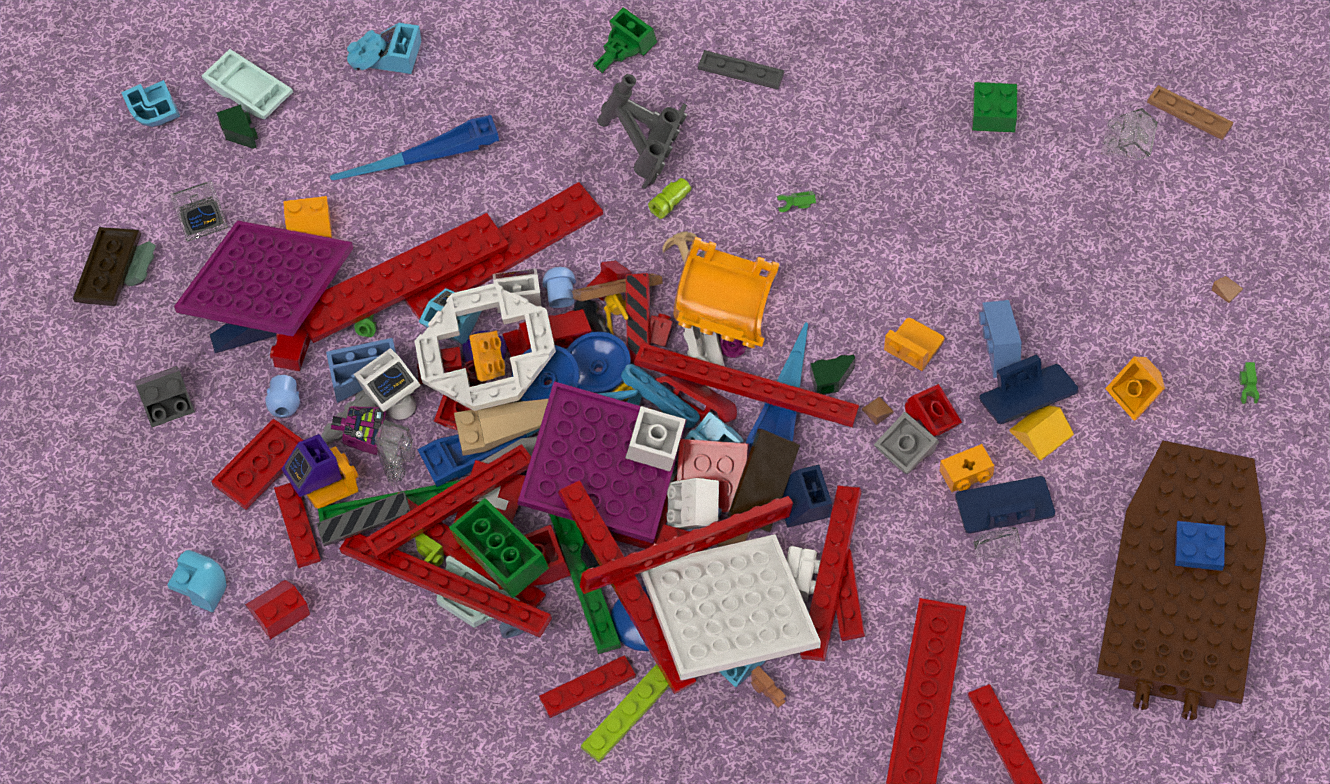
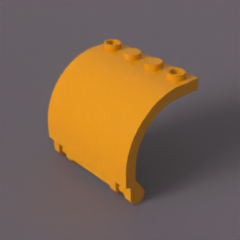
[673,237,779,349]

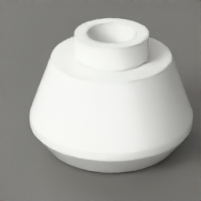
[386,395,416,420]

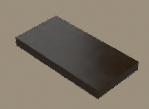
[73,227,141,306]
[727,429,800,532]

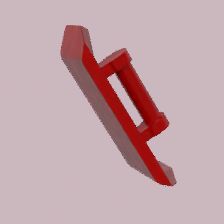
[655,375,737,423]

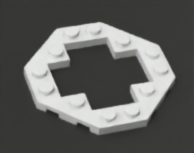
[415,283,556,411]

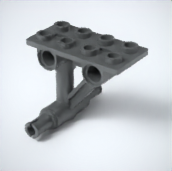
[597,74,687,189]

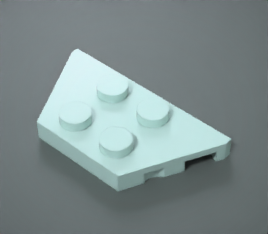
[436,556,520,628]

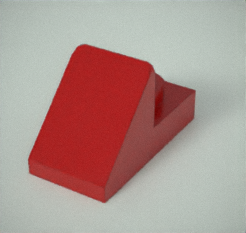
[586,260,632,302]

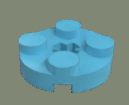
[347,30,386,70]

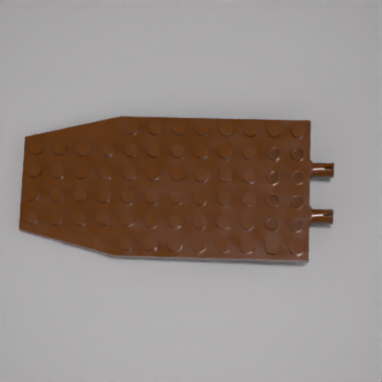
[1096,440,1266,720]

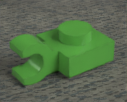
[777,191,816,212]
[1239,362,1259,404]

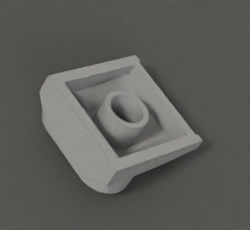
[874,412,939,475]

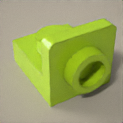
[415,533,444,567]

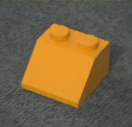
[283,196,332,238]

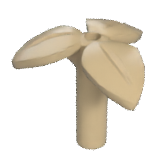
[662,231,697,264]

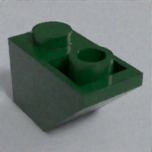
[216,104,258,149]
[810,354,855,395]

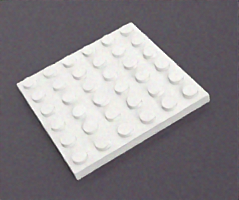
[641,534,821,680]

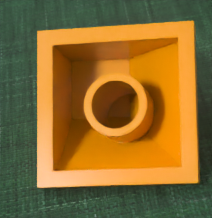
[1105,356,1165,421]

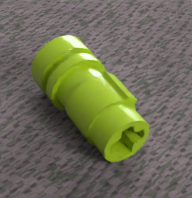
[648,178,691,219]

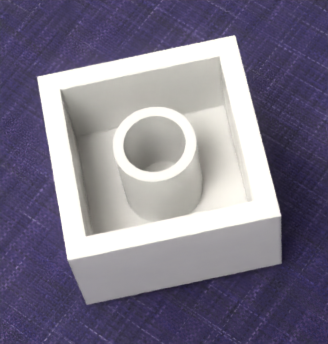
[626,406,686,471]

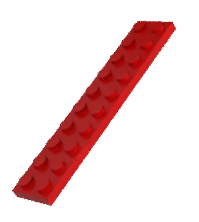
[404,182,603,320]
[302,213,509,343]
[886,598,966,784]

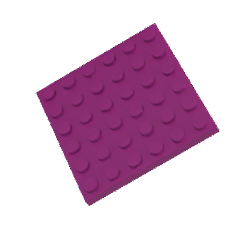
[174,220,354,336]
[518,381,686,543]

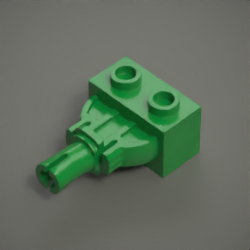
[593,7,657,73]

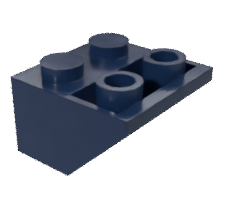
[782,465,832,528]

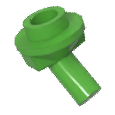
[354,314,377,337]

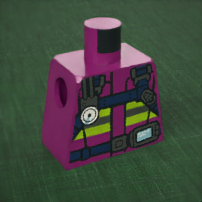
[331,406,386,455]

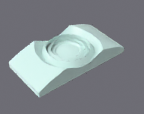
[202,49,293,119]

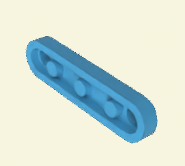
[621,364,700,428]

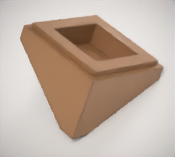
[1212,276,1243,303]
[862,397,894,425]

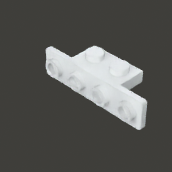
[683,325,725,388]

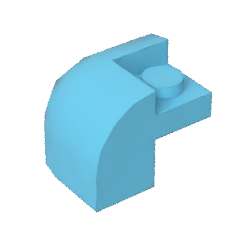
[121,80,180,127]
[684,412,744,443]
[167,550,227,612]

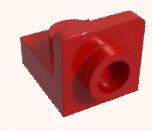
[650,313,675,348]

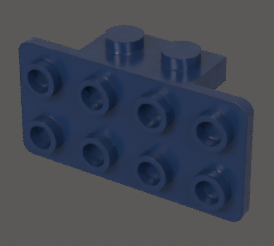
[979,354,1079,424]
[955,476,1055,534]

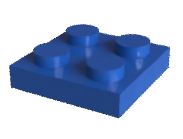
[1175,521,1225,571]

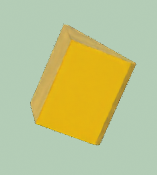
[1009,405,1074,461]

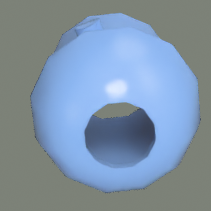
[543,267,576,308]
[265,375,300,418]

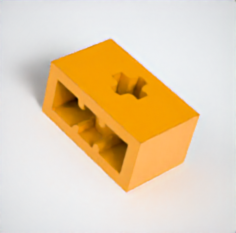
[939,444,995,492]

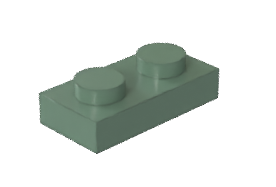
[124,241,156,286]

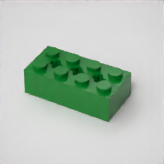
[449,498,549,598]

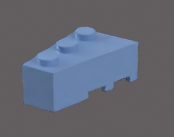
[979,300,1022,378]
[326,338,396,403]

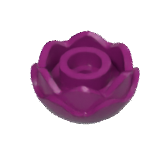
[719,339,747,358]

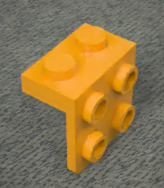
[884,318,944,371]
[469,330,505,382]
[306,446,359,509]

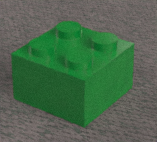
[972,82,1017,133]

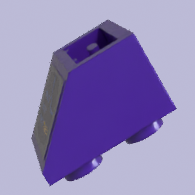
[282,434,342,497]

